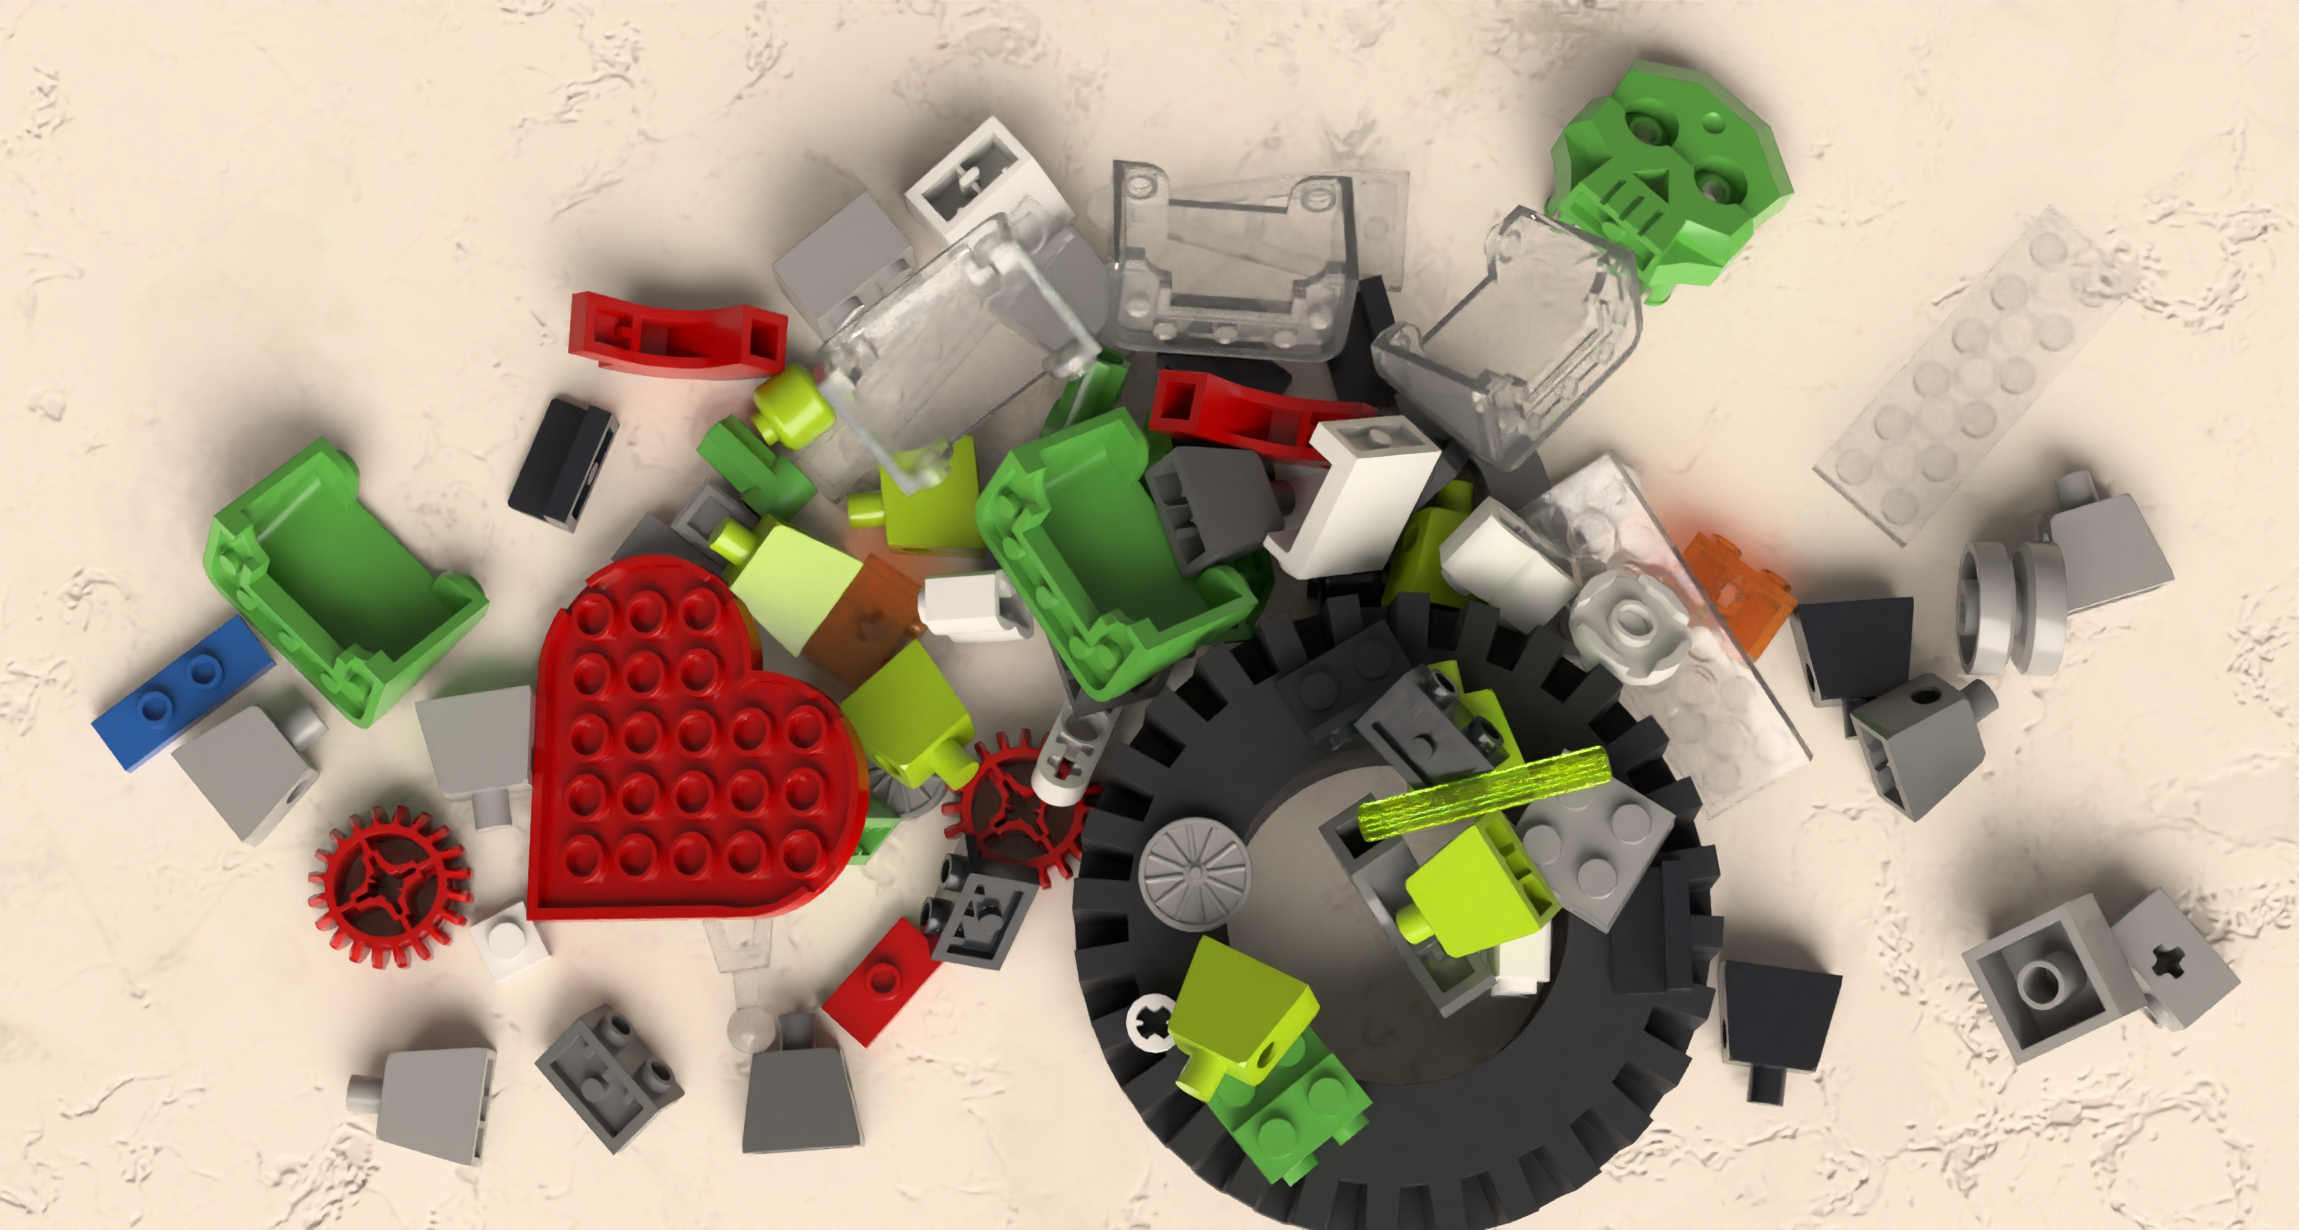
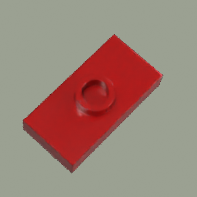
[821,916,945,1050]

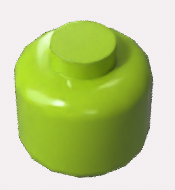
[749,363,842,452]

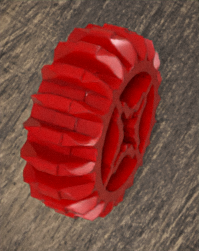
[941,728,1103,891]
[308,805,474,970]

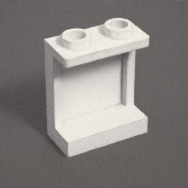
[1263,415,1442,580]

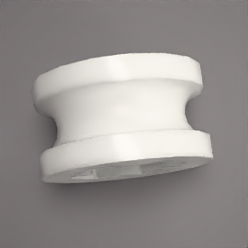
[1126,993,1176,1053]

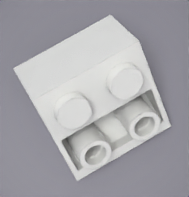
[904,115,1076,297]

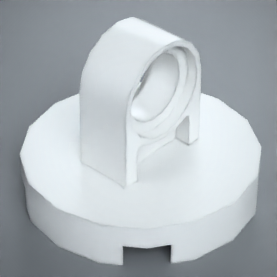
[1569,570,1693,685]

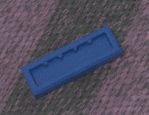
[90,614,277,774]

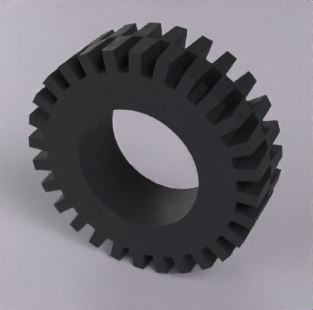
[1072,591,1724,1230]

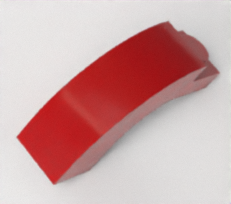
[568,291,788,381]
[1148,369,1378,470]

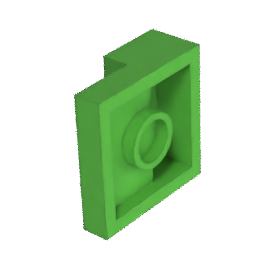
[1205,1025,1373,1187]

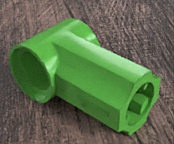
[1038,343,1132,439]
[696,413,819,522]

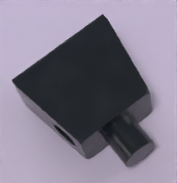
[1789,596,1914,740]
[1717,960,1843,1107]

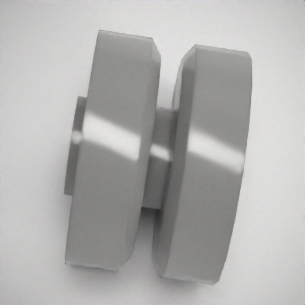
[1956,541,2068,676]

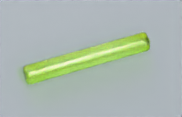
[1357,746,1612,842]

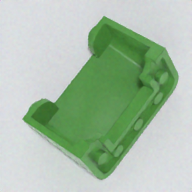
[975,406,1258,702]
[203,436,490,729]

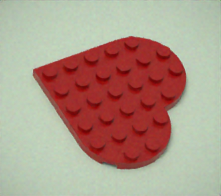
[526,554,870,923]

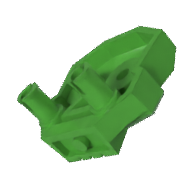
[1543,58,1795,307]

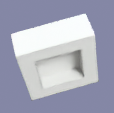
[468,901,552,984]

